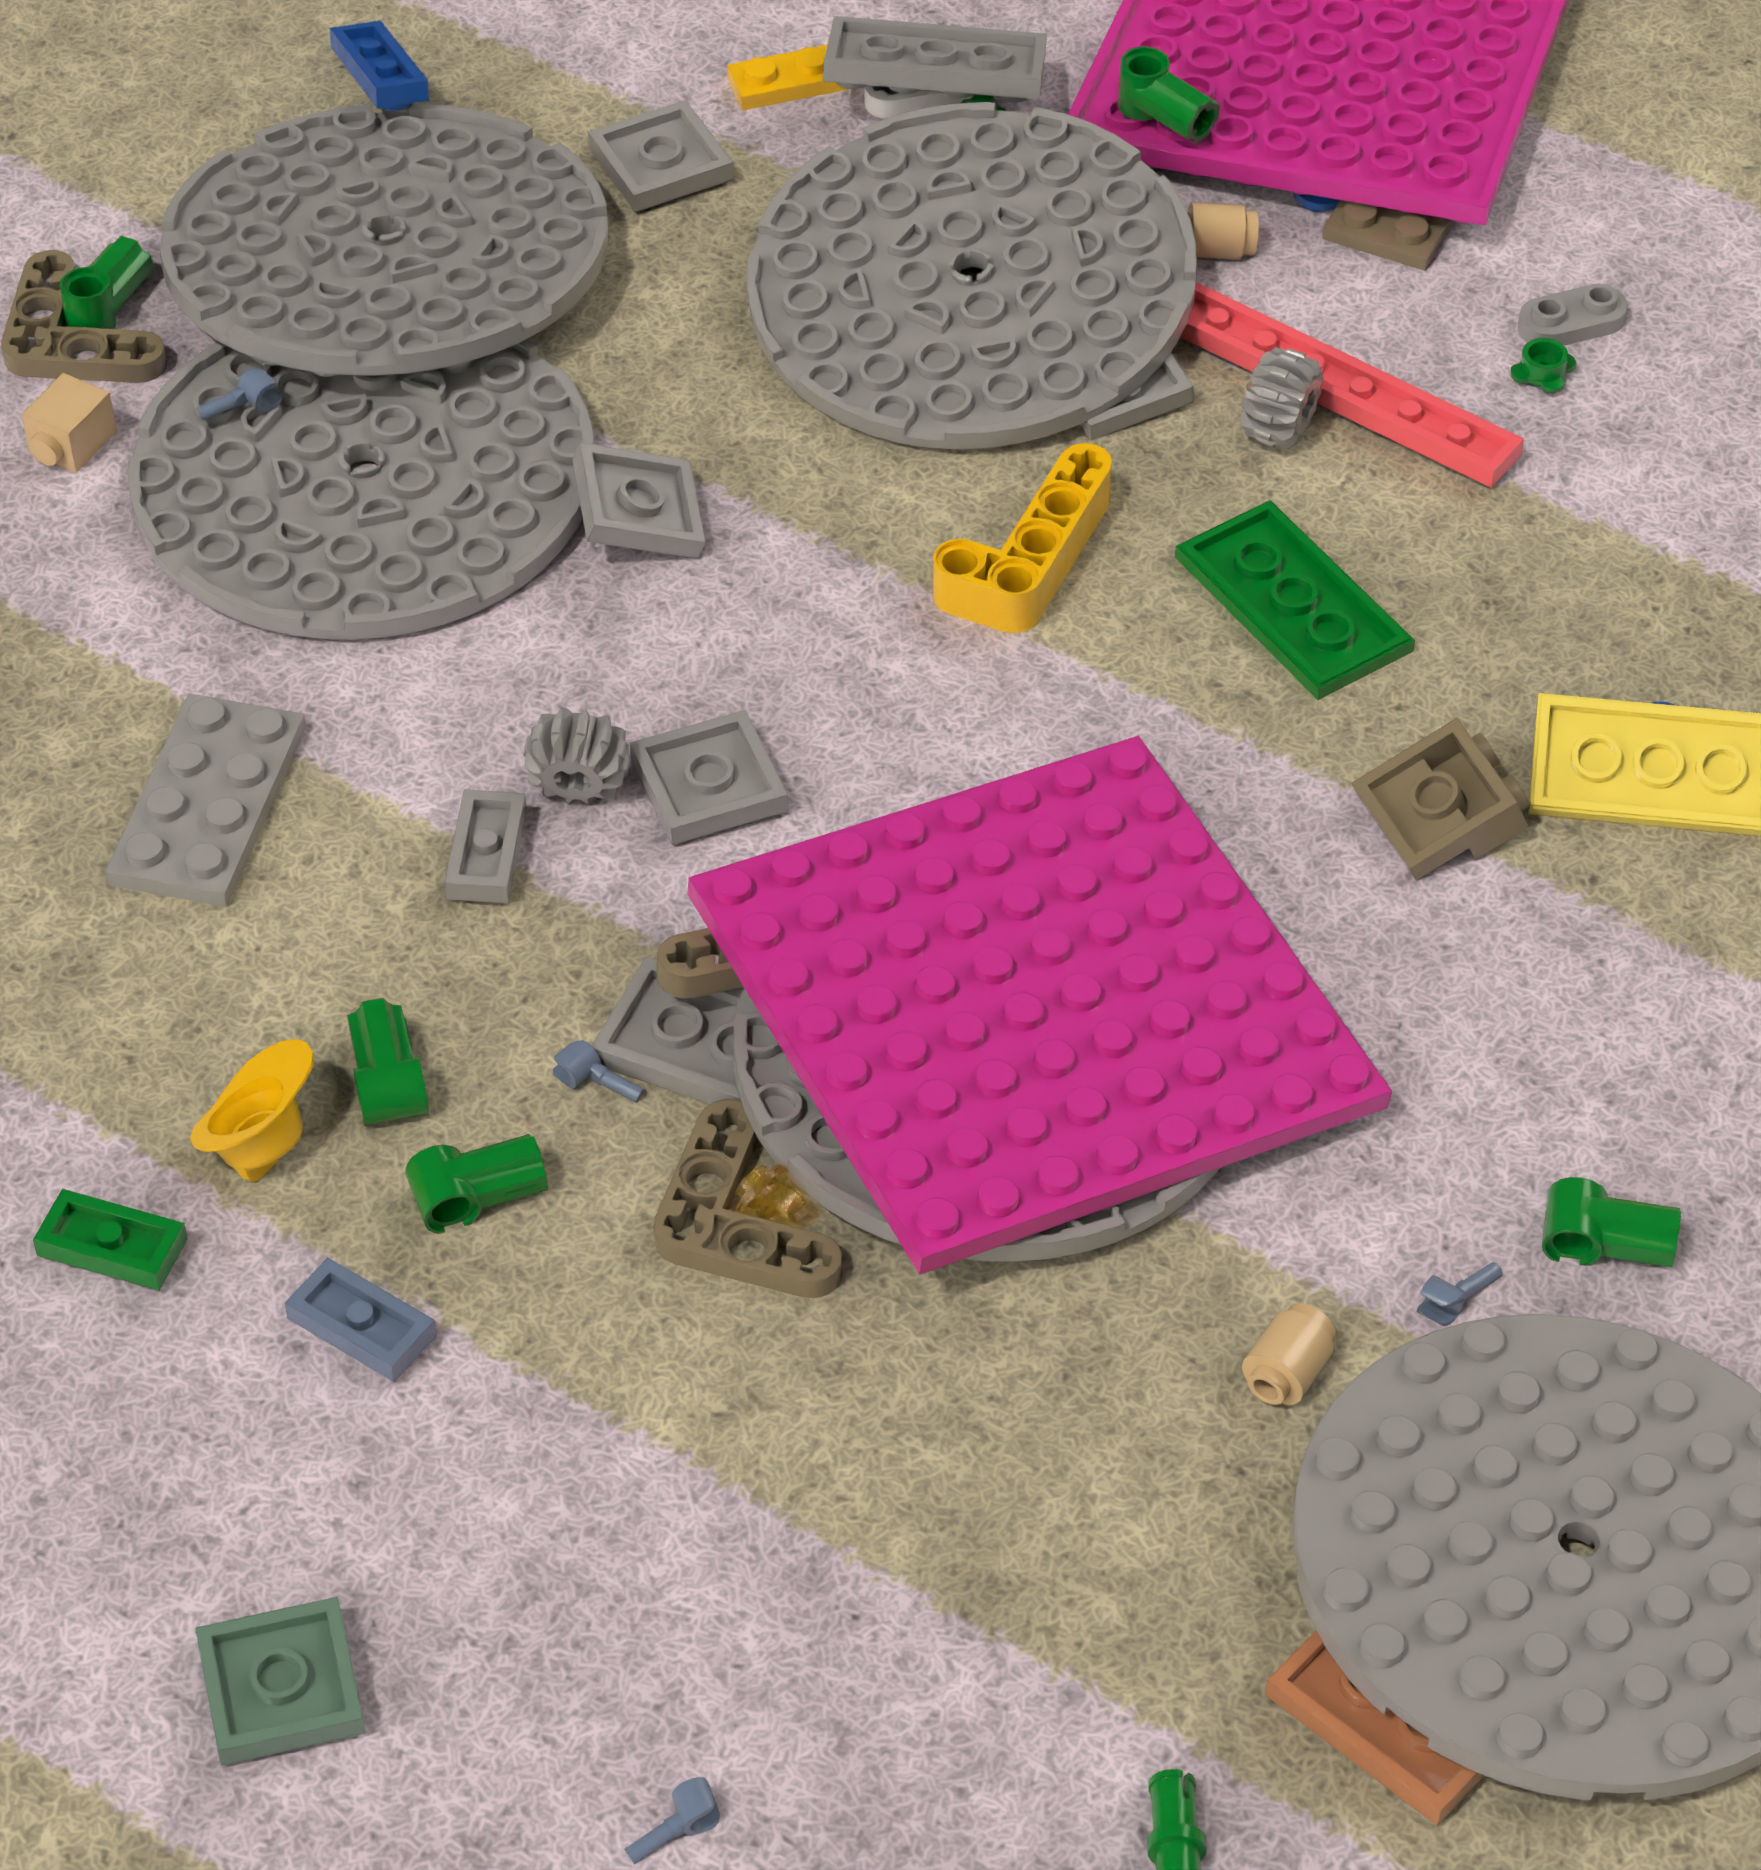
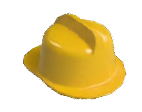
[190,1039,314,1182]

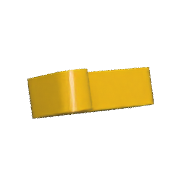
[933,443,1112,633]

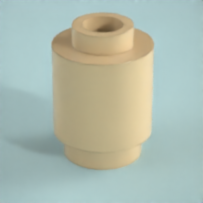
[1188,202,1259,260]
[1242,1303,1336,1405]

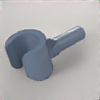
[196,368,282,421]
[553,1040,644,1103]
[1416,1262,1502,1326]
[624,1777,720,1864]

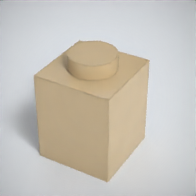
[21,373,117,473]

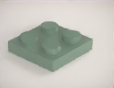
[195,1596,366,1766]

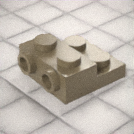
[1351,718,1530,881]

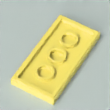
[1528,693,1761,836]

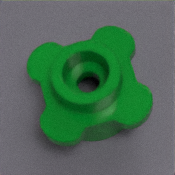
[1510,338,1576,393]

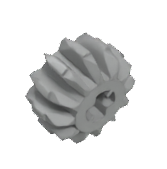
[1240,347,1323,449]
[523,707,630,805]

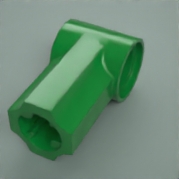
[1117,46,1220,144]
[60,236,153,329]
[347,998,429,1126]
[405,1134,548,1234]
[1542,1177,1681,1267]

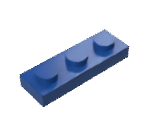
[330,20,429,111]

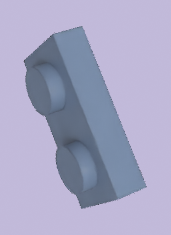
[285,1257,437,1382]

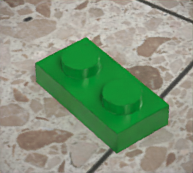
[33,1188,188,1291]

